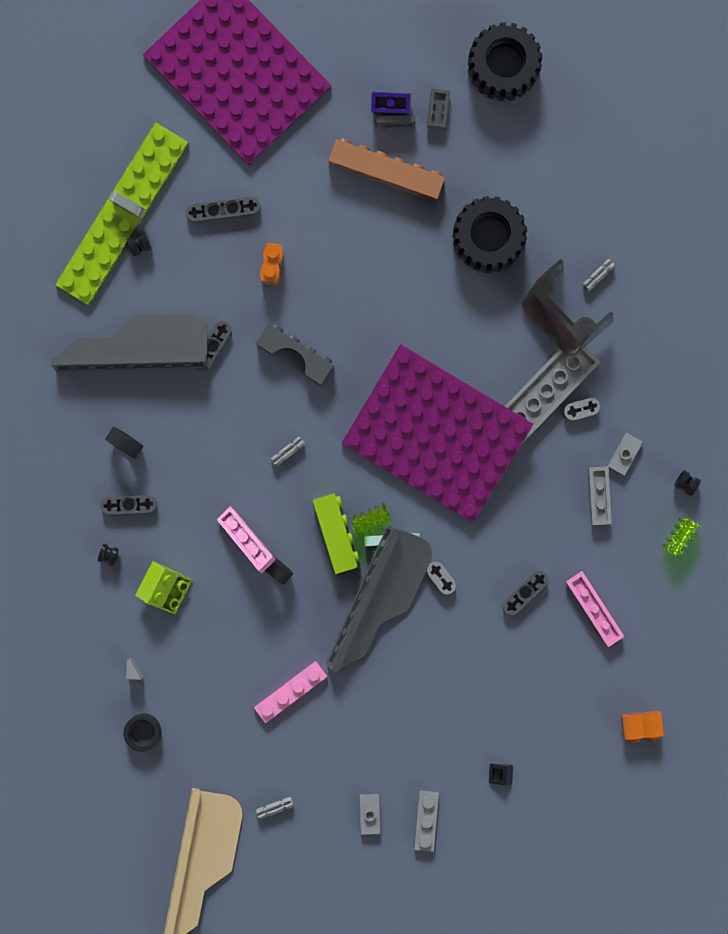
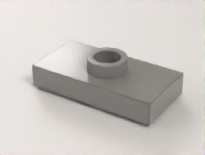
[607,433,643,476]
[360,794,380,835]

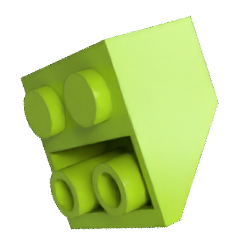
[135,561,193,614]

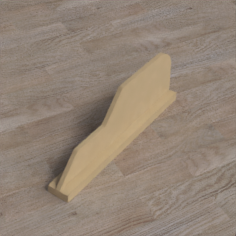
[164,788,242,934]

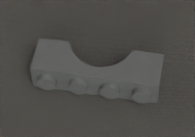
[256,324,334,386]

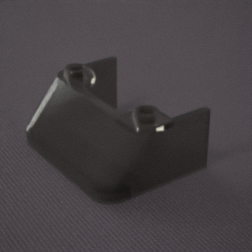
[522,259,614,356]

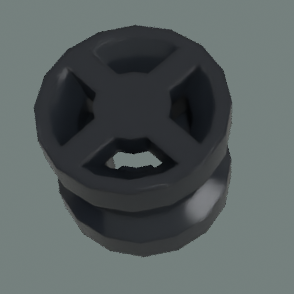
[97,543,119,566]

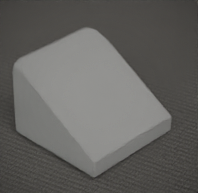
[126,658,143,680]

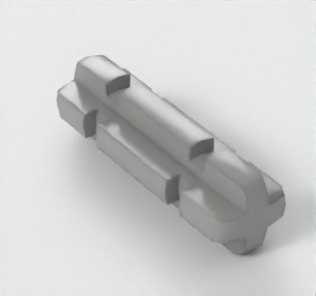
[583,259,615,291]
[271,437,305,466]
[256,797,294,819]

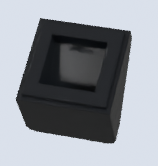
[489,763,513,785]

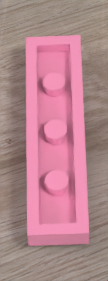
[217,506,276,573]
[565,571,624,647]
[254,661,327,723]

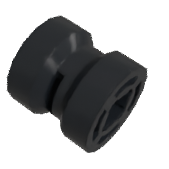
[127,231,152,257]
[674,470,701,496]

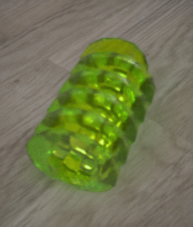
[349,502,392,538]
[662,517,702,560]

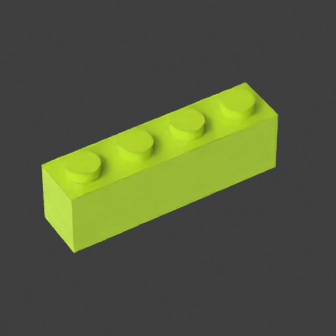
[313,493,360,574]

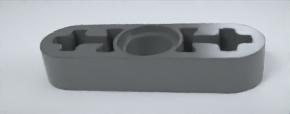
[196,321,232,372]
[100,495,157,514]
[502,571,548,615]

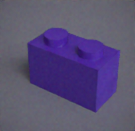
[371,91,412,114]

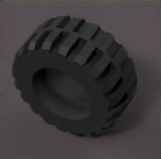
[467,22,543,101]
[452,196,527,273]

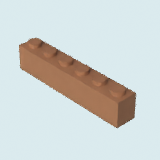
[328,138,445,202]

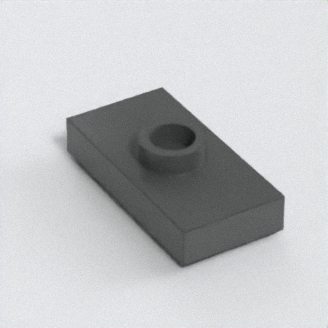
[427,88,450,130]
[377,113,415,128]

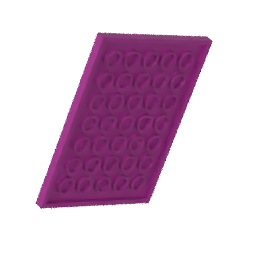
[143,0,331,165]
[342,344,534,523]

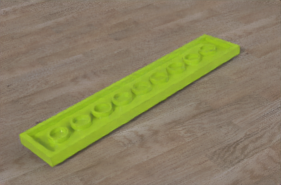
[55,122,189,306]

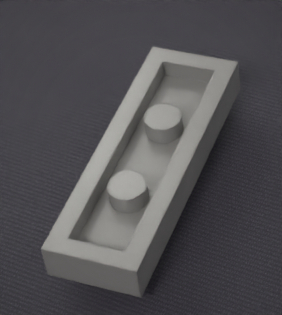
[588,466,612,525]
[414,791,439,852]

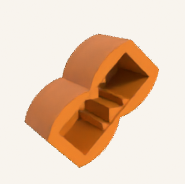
[260,243,284,286]
[621,711,664,743]

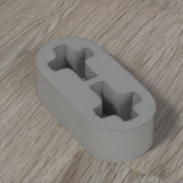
[109,191,145,218]
[563,398,600,421]
[427,561,456,594]

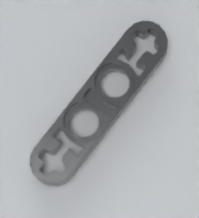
[186,197,260,223]

